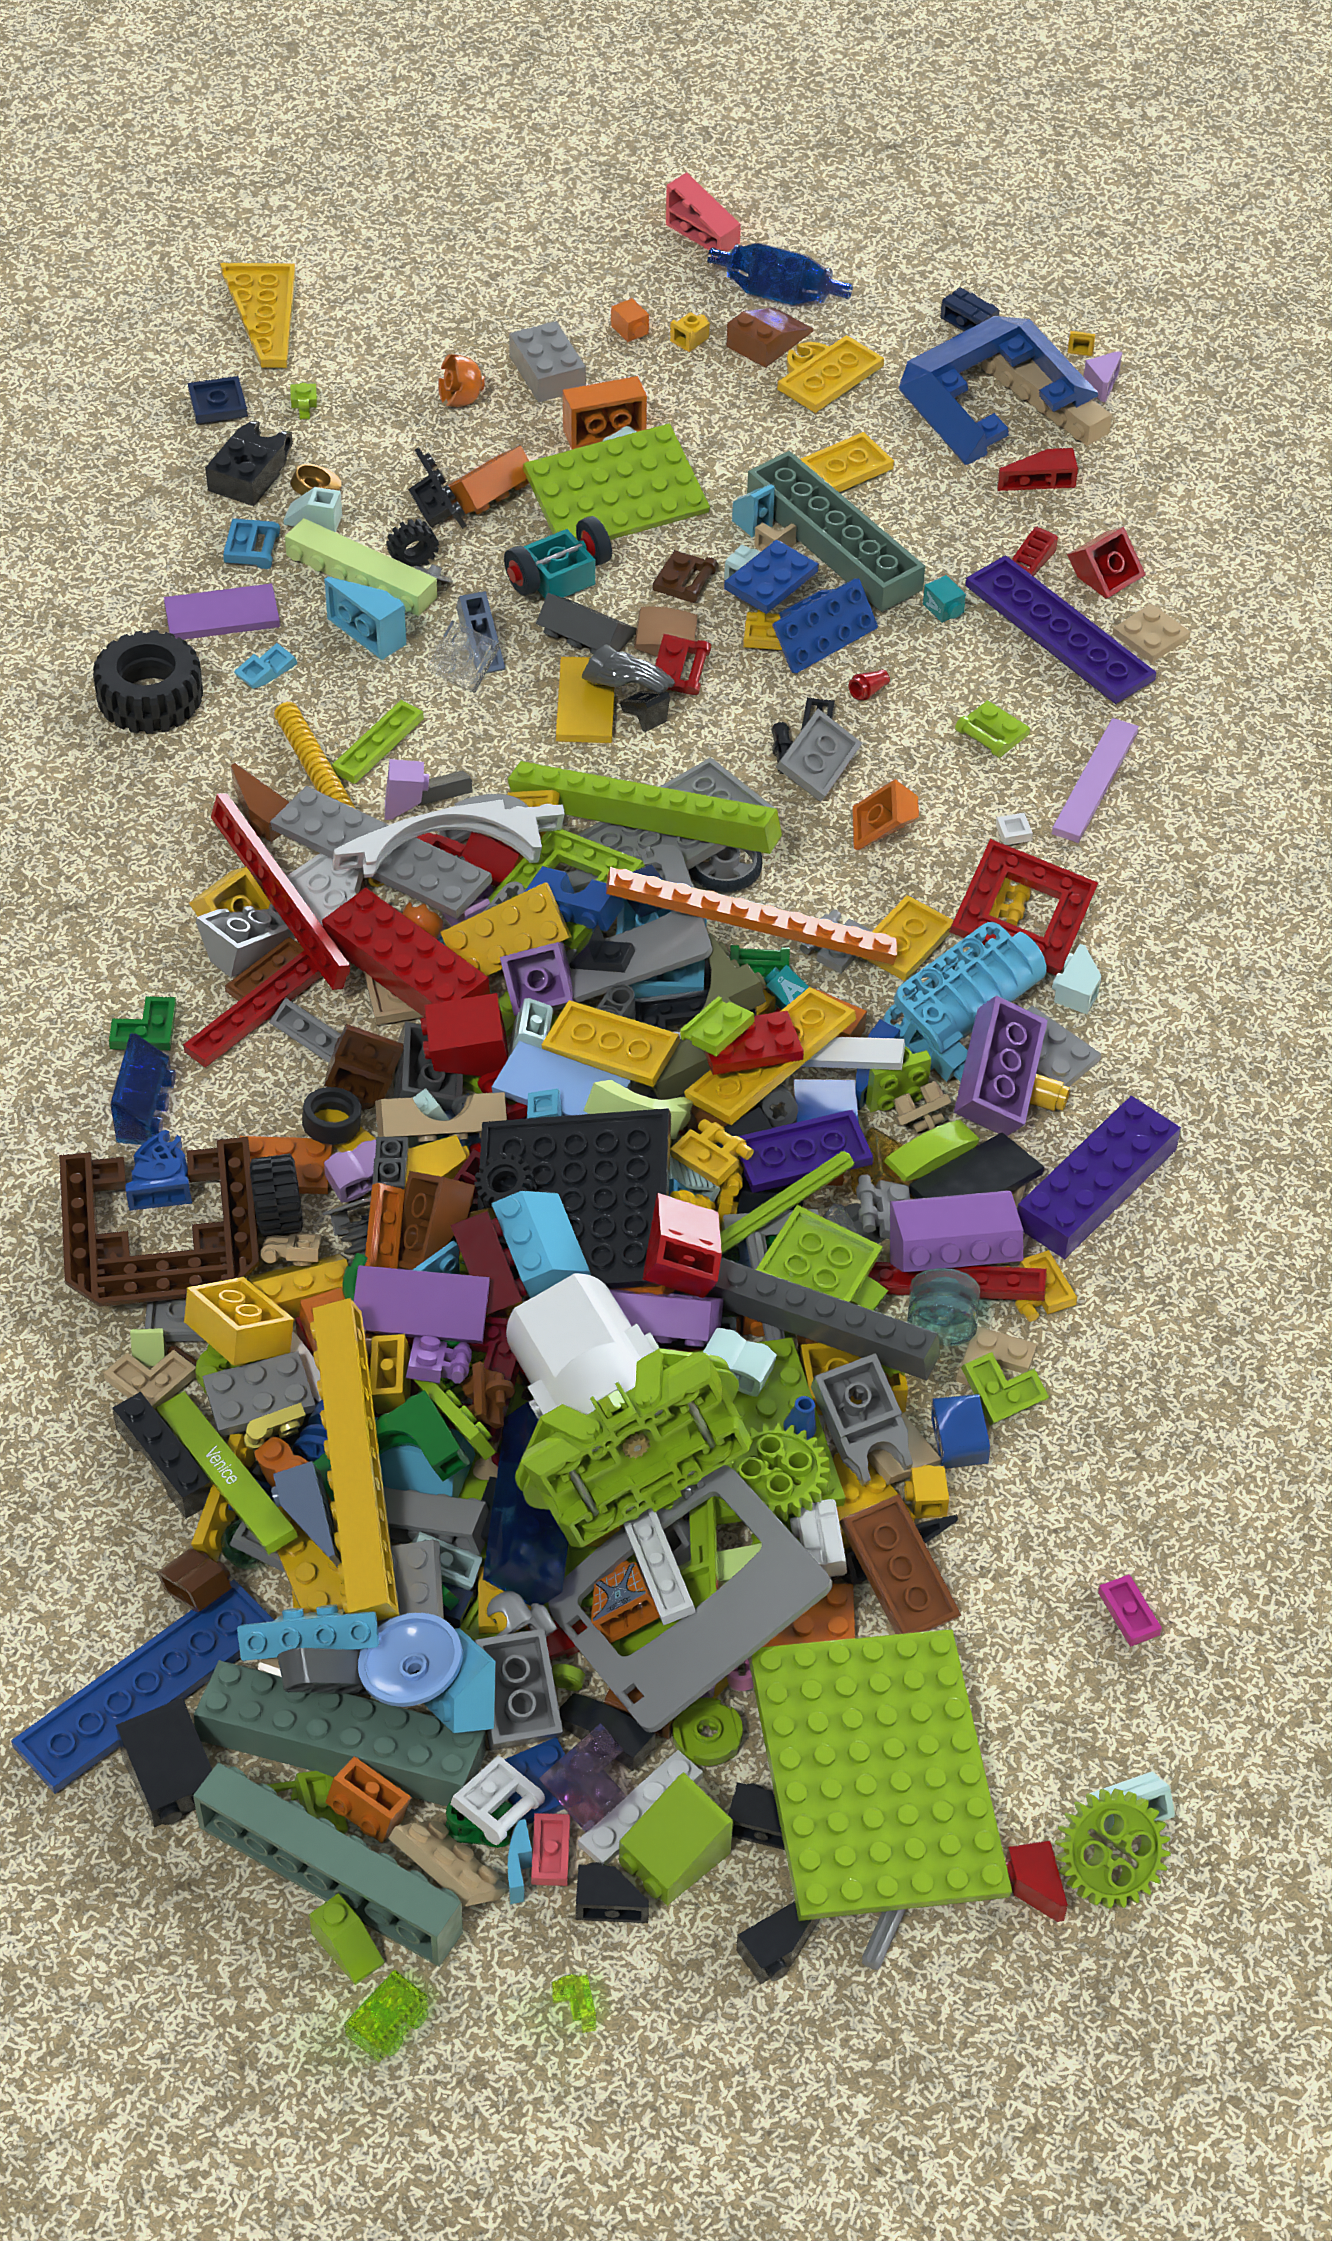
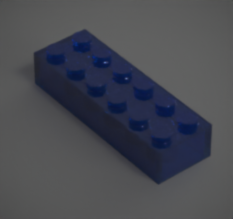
[483,1400,568,1606]

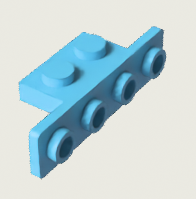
[237,1604,380,1661]

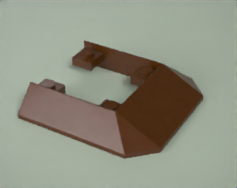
[59,1137,259,1307]

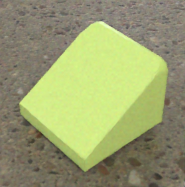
[130,1328,166,1367]

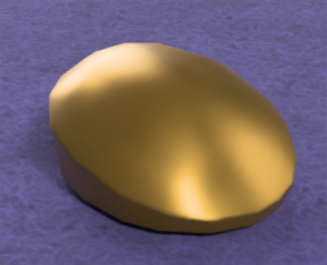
[290,464,341,495]

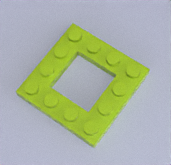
[488,829,645,950]

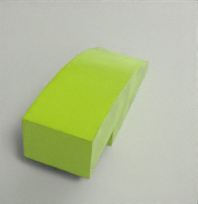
[884,1119,980,1182]

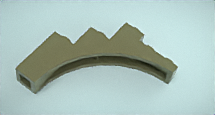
[650,933,766,1100]

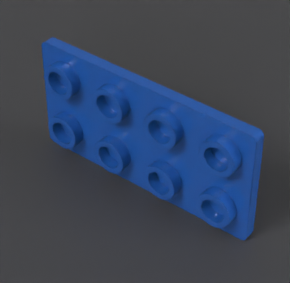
[773,578,878,673]

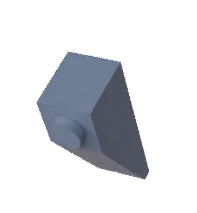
[456,591,505,675]
[271,1461,342,1568]

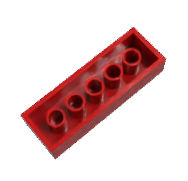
[322,887,491,1017]

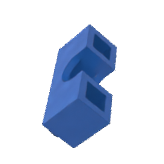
[524,866,624,932]

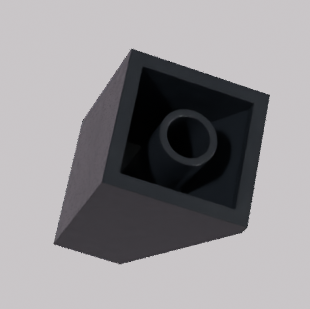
[116,1697,212,1828]

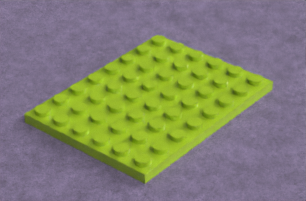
[748,1629,1012,1921]

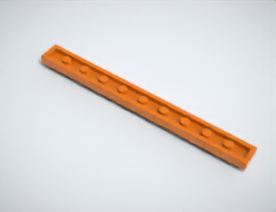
[606,867,897,965]

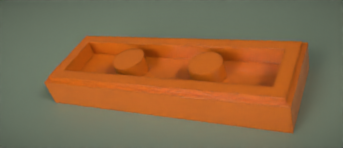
[365,1183,405,1269]

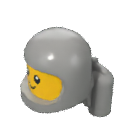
[487,1591,557,1637]

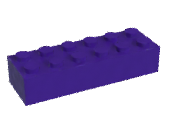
[1017,1096,1181,1260]

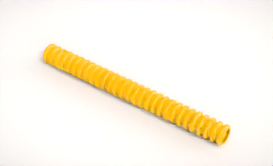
[274,701,384,887]

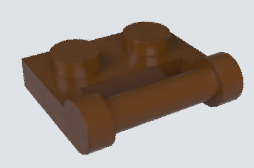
[652,550,719,603]

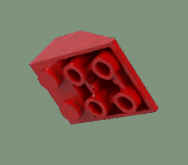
[643,1193,722,1298]

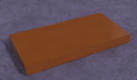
[839,1494,961,1634]

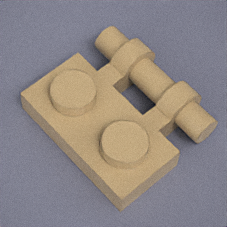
[261,1233,322,1266]

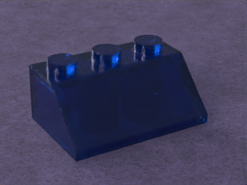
[110,1033,176,1145]

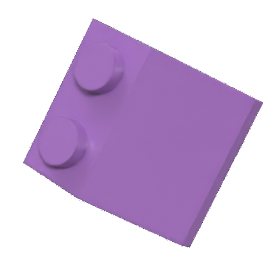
[500,942,573,1016]

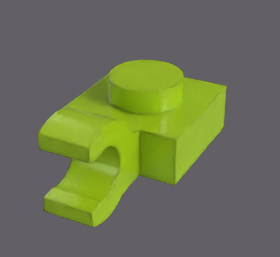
[290,383,317,420]

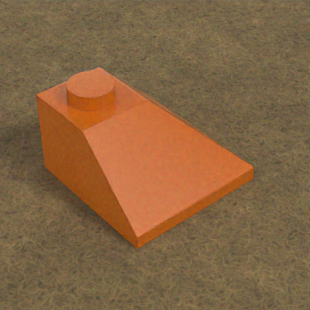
[853,779,919,850]

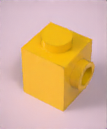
[904,1465,949,1519]

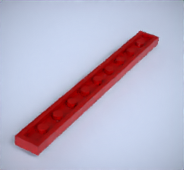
[211,793,350,990]

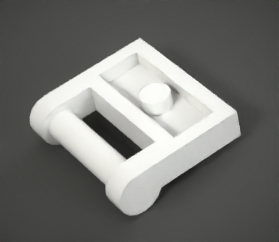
[451,1755,545,1845]

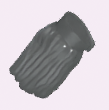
[582,644,675,694]

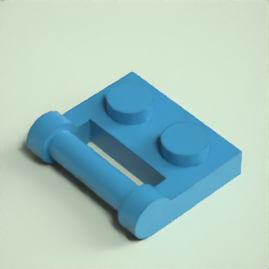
[223,518,281,569]

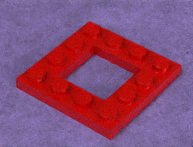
[949,839,1099,976]

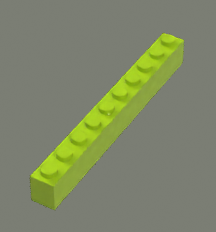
[507,761,782,854]

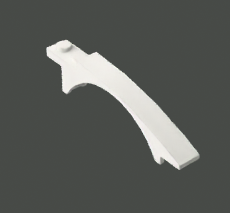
[332,799,565,878]

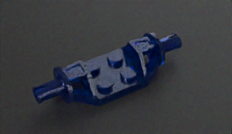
[707,243,853,305]

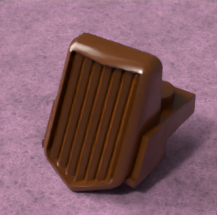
[324,1024,404,1110]

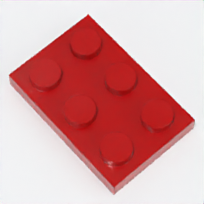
[704,1011,804,1075]

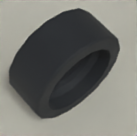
[302,1087,362,1145]

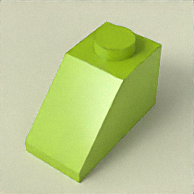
[309,1893,384,1985]

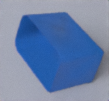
[931,1394,990,1469]

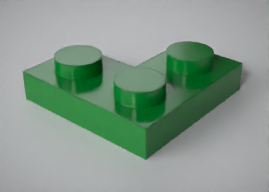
[109,996,177,1051]

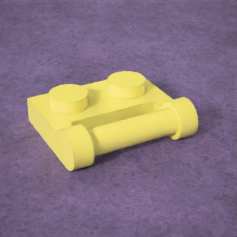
[244,1403,305,1450]

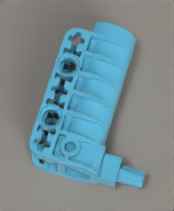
[882,922,1046,1082]

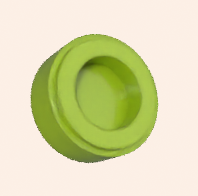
[552,1663,586,1691]

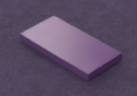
[164,583,280,640]
[354,1265,490,1344]

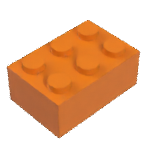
[563,376,647,449]

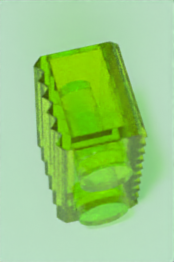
[344,1970,429,2062]

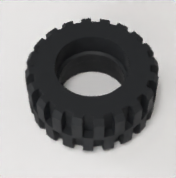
[93,630,203,734]

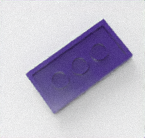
[738,1109,873,1193]

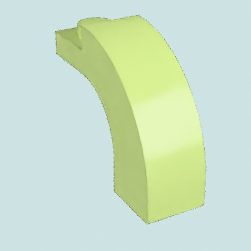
[583,1080,693,1139]

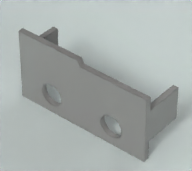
[323,1198,371,1236]

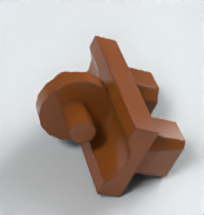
[463,1361,515,1429]

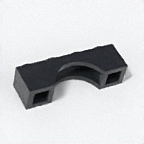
[112,1392,212,1519]

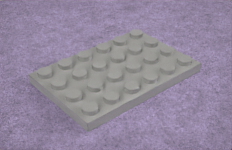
[577,757,774,881]

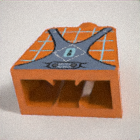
[591,1561,660,1644]

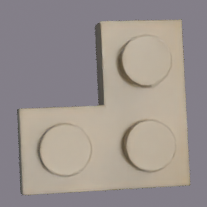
[956,1326,1037,1385]
[103,1350,196,1411]

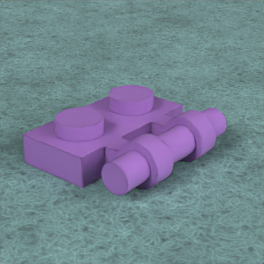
[406,1336,472,1383]

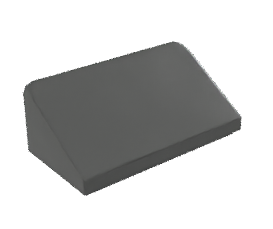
[418,770,472,806]

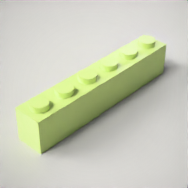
[285,518,438,616]

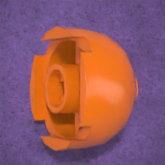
[438,354,485,407]

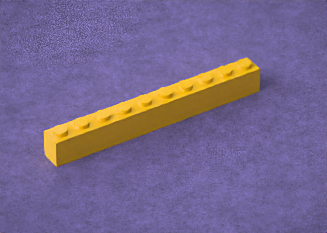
[310,1298,399,1621]

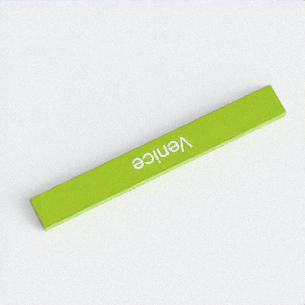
[156,1391,298,1555]

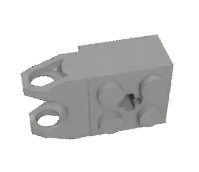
[811,1353,913,1486]

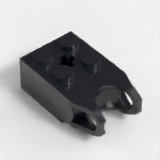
[205,420,293,506]

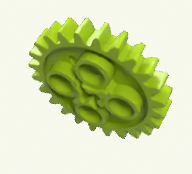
[725,1423,830,1521]
[1055,1788,1171,1909]

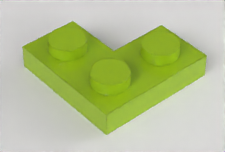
[961,1352,1049,1426]

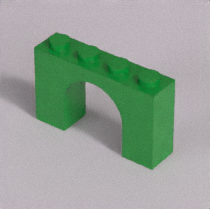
[313,1390,471,1501]

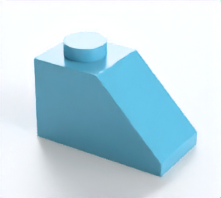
[732,484,775,538]

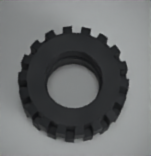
[250,1153,303,1237]

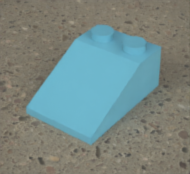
[324,576,406,660]

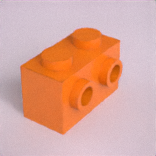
[325,1756,411,1843]

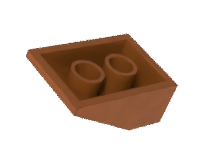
[726,307,813,368]
[398,1171,475,1270]

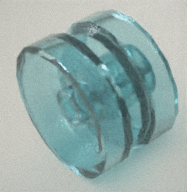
[907,1268,980,1346]

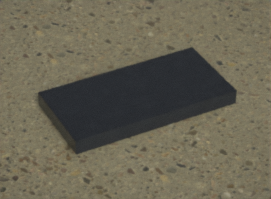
[909,1132,1044,1199]

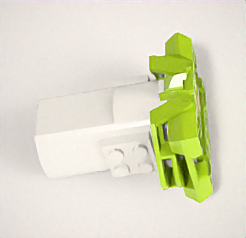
[506,1273,752,1548]

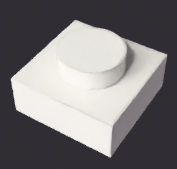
[996,813,1033,845]

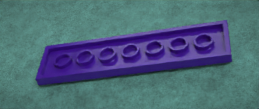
[965,555,1157,704]

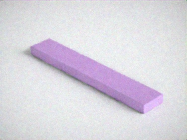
[1052,718,1139,843]

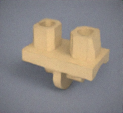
[893,1081,952,1133]

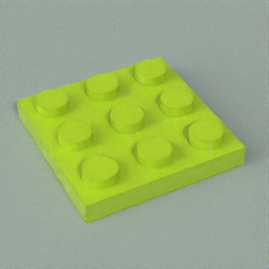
[756,1205,883,1303]

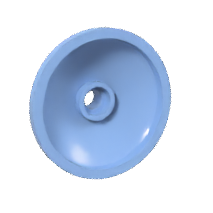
[358,1613,463,1707]

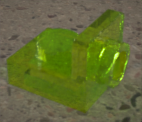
[551,1974,596,2033]

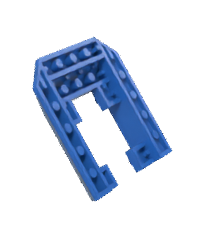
[899,316,1098,465]

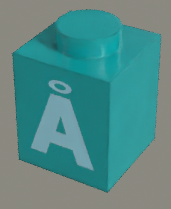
[923,575,966,623]
[764,965,809,1010]

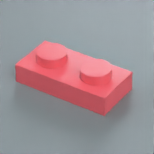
[531,1813,570,1886]

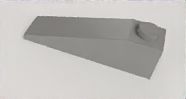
[196,904,295,977]

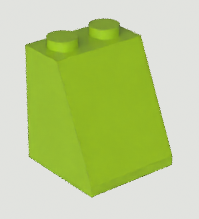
[619,1772,733,1906]

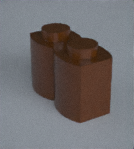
[156,1548,232,1612]

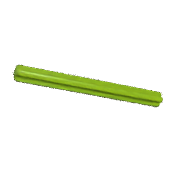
[720,1151,854,1254]

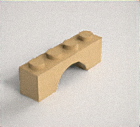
[375,1092,507,1142]

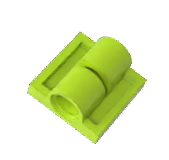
[866,1046,932,1113]

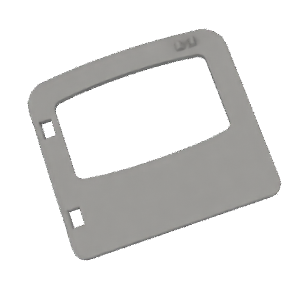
[552,844,713,1011]
[549,1465,832,1732]

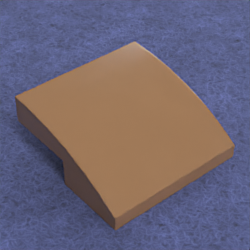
[634,606,698,659]

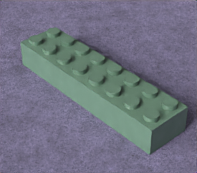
[747,450,925,612]
[194,1660,486,1807]
[193,1762,463,1967]

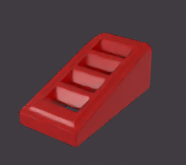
[1012,526,1058,576]

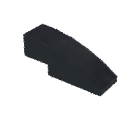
[559,1693,655,1771]

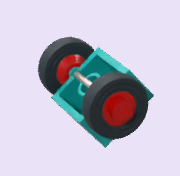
[504,516,612,599]

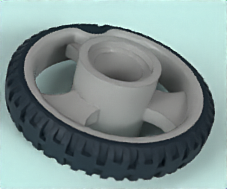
[688,846,763,893]

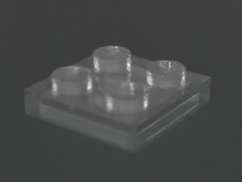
[426,620,501,694]

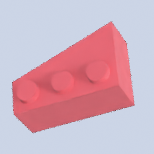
[666,172,741,256]

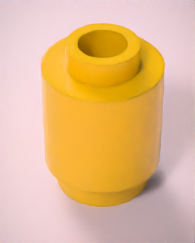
[1029,1074,1070,1111]

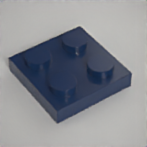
[187,376,248,424]

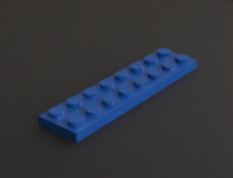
[11,1579,274,1794]

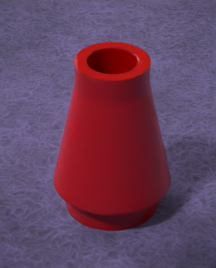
[848,669,890,700]

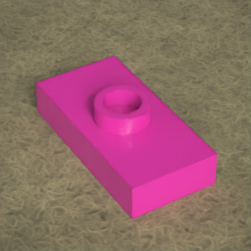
[1098,1574,1162,1647]

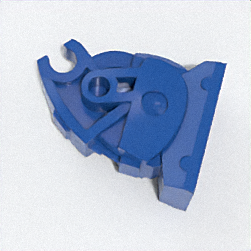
[126,1130,192,1211]

